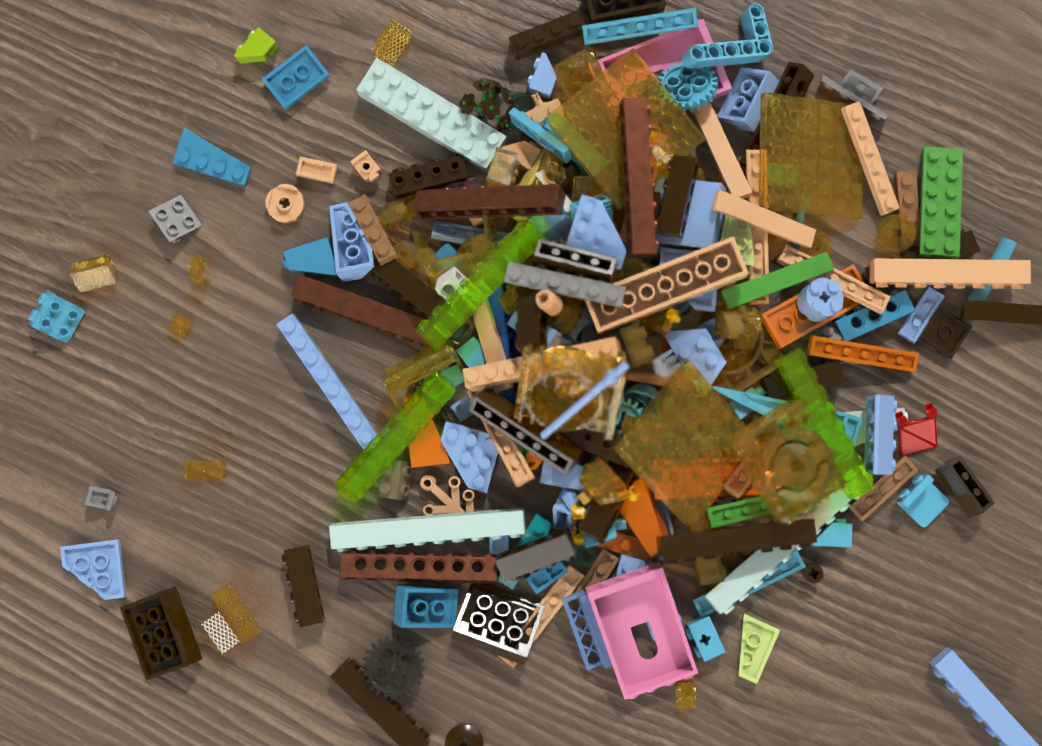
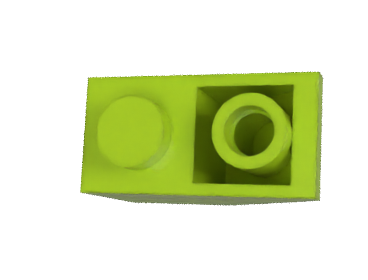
[234,27,279,64]

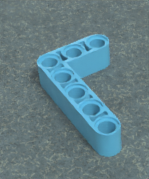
[682,3,773,69]

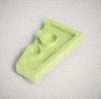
[720,215,755,267]
[739,614,780,684]

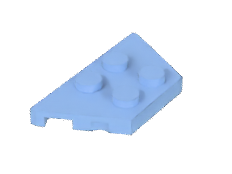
[663,328,726,398]

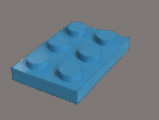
[262,45,330,110]

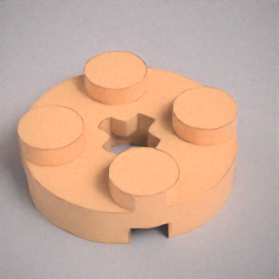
[265,184,305,223]

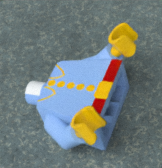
[553,487,585,546]

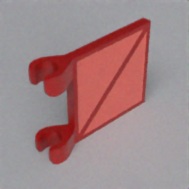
[895,403,938,457]

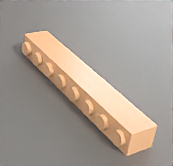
[869,258,1031,289]
[463,337,623,392]

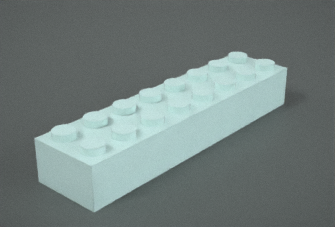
[356,58,507,173]

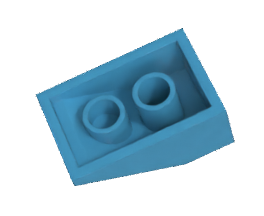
[393,584,459,628]

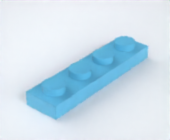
[509,108,572,164]

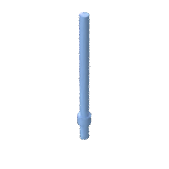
[540,362,629,439]

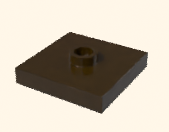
[918,306,972,359]

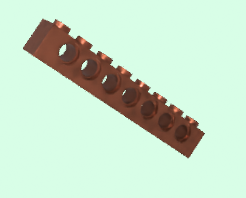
[340,551,497,584]

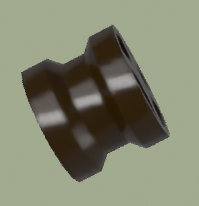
[801,563,824,583]

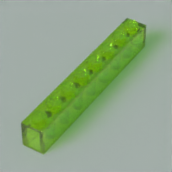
[416,220,546,351]
[773,348,875,499]
[334,370,457,504]

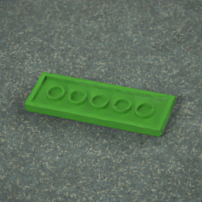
[918,146,963,259]

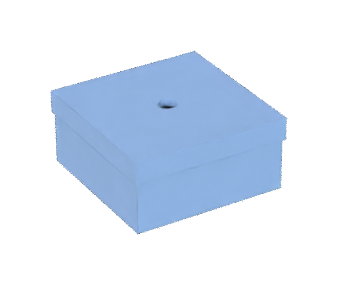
[654,176,728,251]

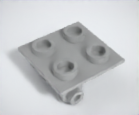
[148,195,202,244]

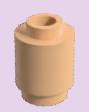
[536,290,563,316]

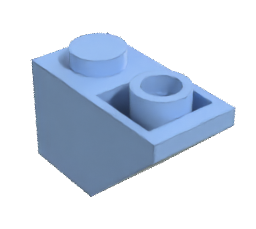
[527,52,557,100]

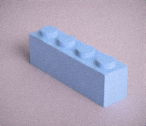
[540,461,605,493]

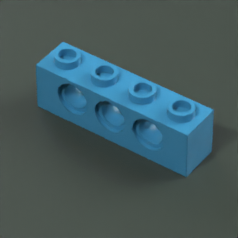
[833,289,915,341]

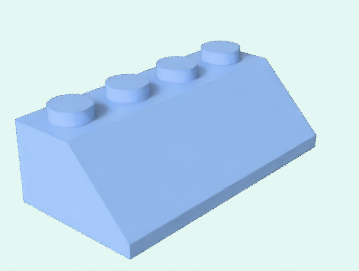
[864,394,897,475]

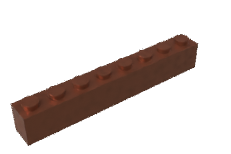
[619,98,659,258]
[413,183,566,220]
[290,274,443,350]

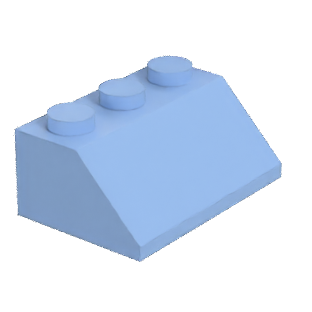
[717,67,779,132]

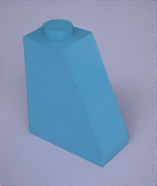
[282,237,339,277]

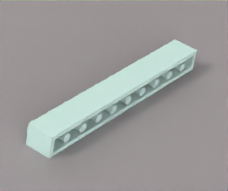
[704,469,866,615]
[329,507,526,552]

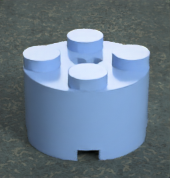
[797,278,843,322]

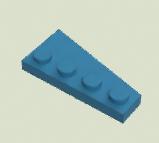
[173,128,252,187]

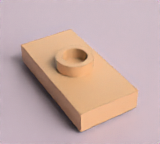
[296,156,338,184]

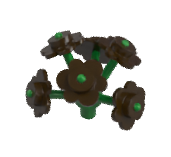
[459,78,515,132]

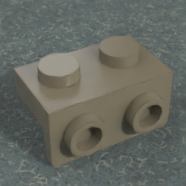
[378,459,412,500]

